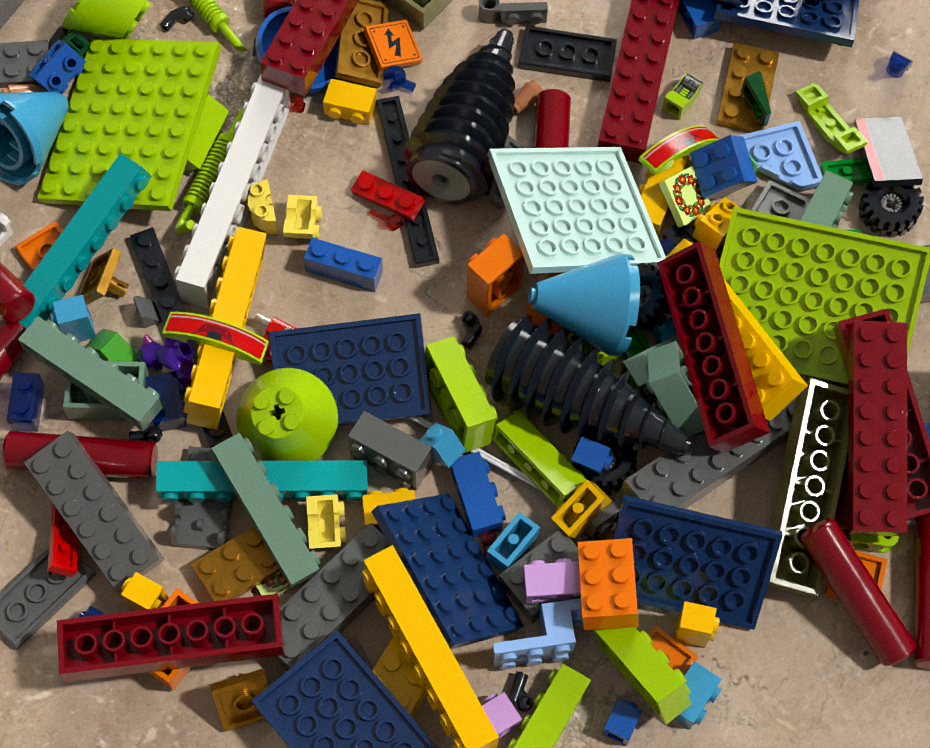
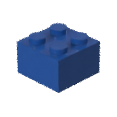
[689,135,758,199]

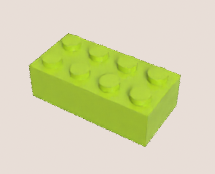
[425,336,497,454]
[593,627,692,725]

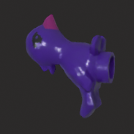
[137,334,194,387]

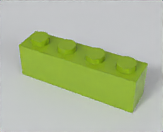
[492,411,586,508]
[508,664,591,748]

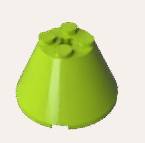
[61,0,150,39]
[236,368,338,461]

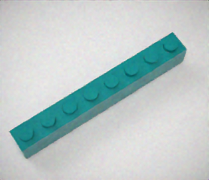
[18,153,152,329]
[156,460,368,503]

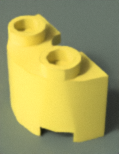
[248,179,279,235]
[283,195,322,239]
[306,494,346,549]

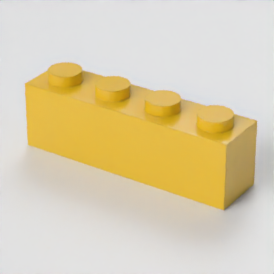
[639,154,690,237]

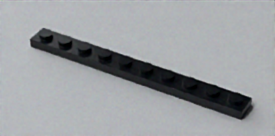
[130,227,233,448]

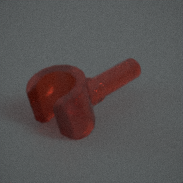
[290,94,305,113]
[370,209,403,231]
[481,531,497,565]

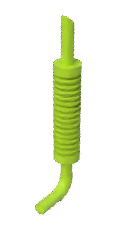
[188,0,247,51]
[175,108,243,235]

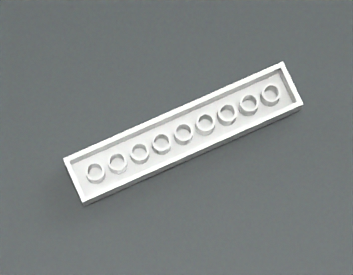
[174,74,291,309]

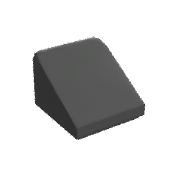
[133,296,161,328]

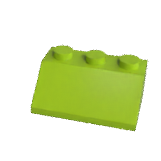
[184,94,229,172]

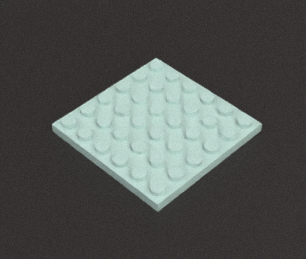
[487,147,666,274]

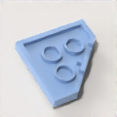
[739,121,822,191]

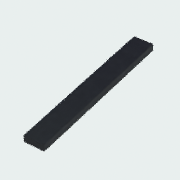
[376,96,439,268]

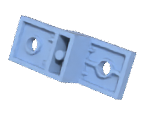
[492,598,583,670]

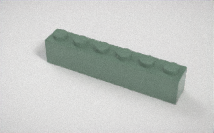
[18,317,163,431]
[211,433,321,589]

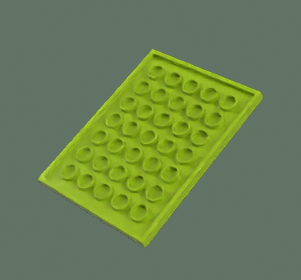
[37,38,222,211]
[719,207,930,386]

